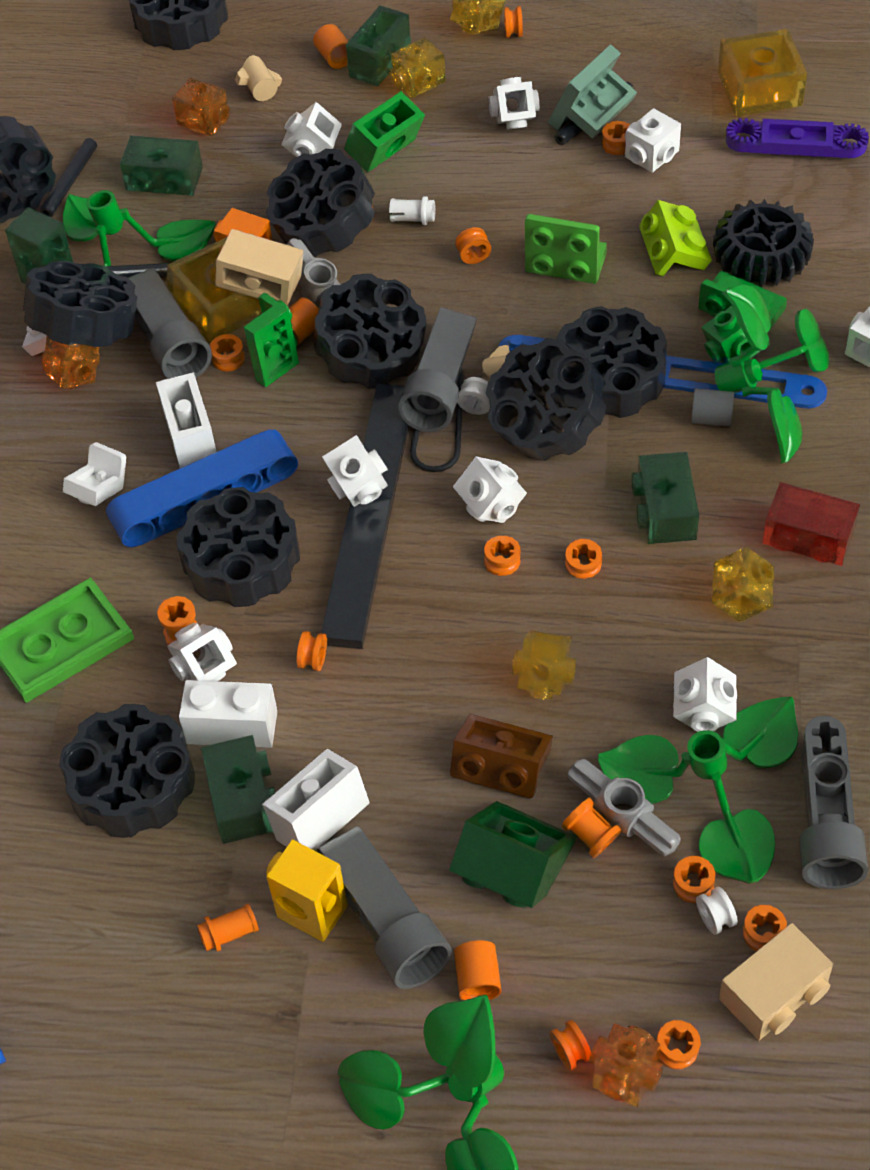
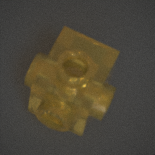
[450,0,506,35]
[390,37,446,98]
[712,547,774,622]
[512,630,577,699]

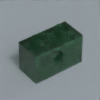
[346,5,411,87]
[120,135,203,196]
[5,207,74,284]
[631,452,699,544]
[201,735,275,844]

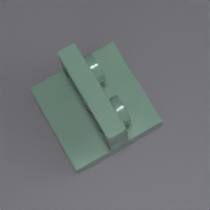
[548,44,637,139]

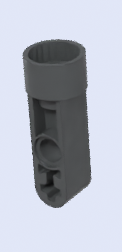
[128,268,212,379]
[398,307,477,432]
[799,716,868,889]
[317,826,452,989]

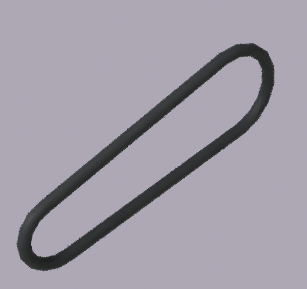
[410,368,464,472]

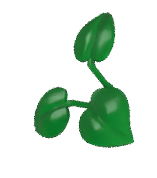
[63,190,216,266]
[715,285,829,464]
[598,696,799,884]
[338,995,519,1170]

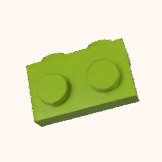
[639,200,712,276]

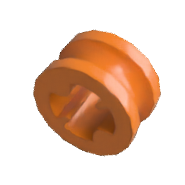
[504,6,523,38]
[602,121,630,155]
[455,227,491,264]
[210,334,245,372]
[484,536,520,576]
[565,539,602,579]
[297,631,327,671]
[673,856,716,903]
[743,905,787,951]
[549,1020,592,1071]
[655,1020,701,1069]

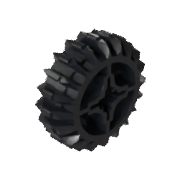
[713,198,814,287]

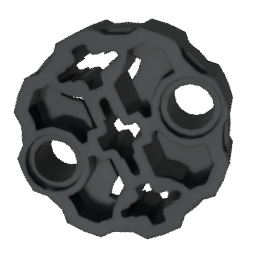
[129,0,228,50]
[0,116,56,223]
[266,148,375,257]
[23,261,137,347]
[313,273,427,389]
[556,306,667,418]
[486,338,607,461]
[177,487,300,607]
[59,704,195,838]

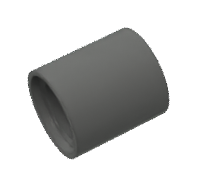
[691,388,734,427]

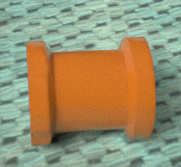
[157,596,197,645]
[561,798,622,859]

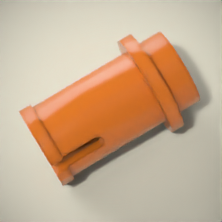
[196,903,259,952]

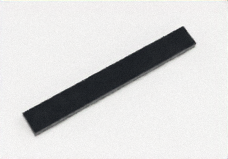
[321,383,409,649]

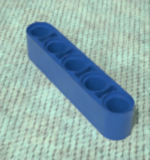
[106,430,298,547]

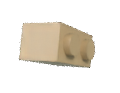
[216,229,304,306]
[719,923,833,1041]

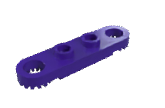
[725,118,869,158]

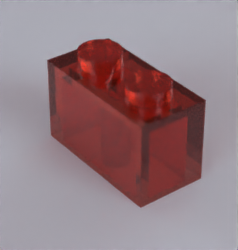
[762,482,860,566]

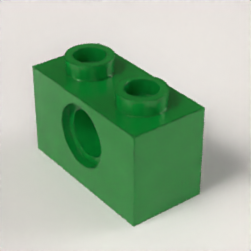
[344,91,425,173]

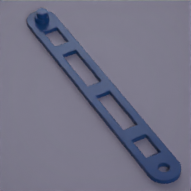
[498,335,827,408]

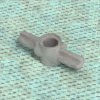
[286,238,341,308]
[568,759,681,856]

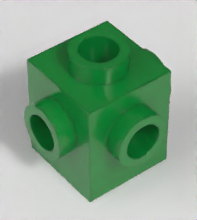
[701,306,770,364]

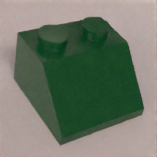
[449,801,577,908]

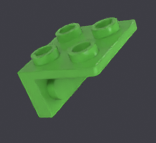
[525,214,607,284]

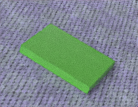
[0,577,134,703]

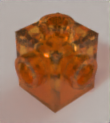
[172,78,230,137]
[42,336,100,389]
[589,1023,664,1108]

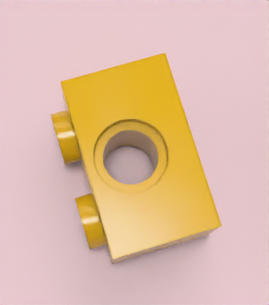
[266,839,348,943]

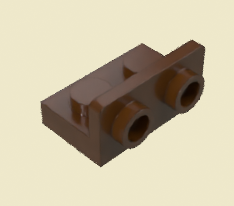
[450,714,553,798]

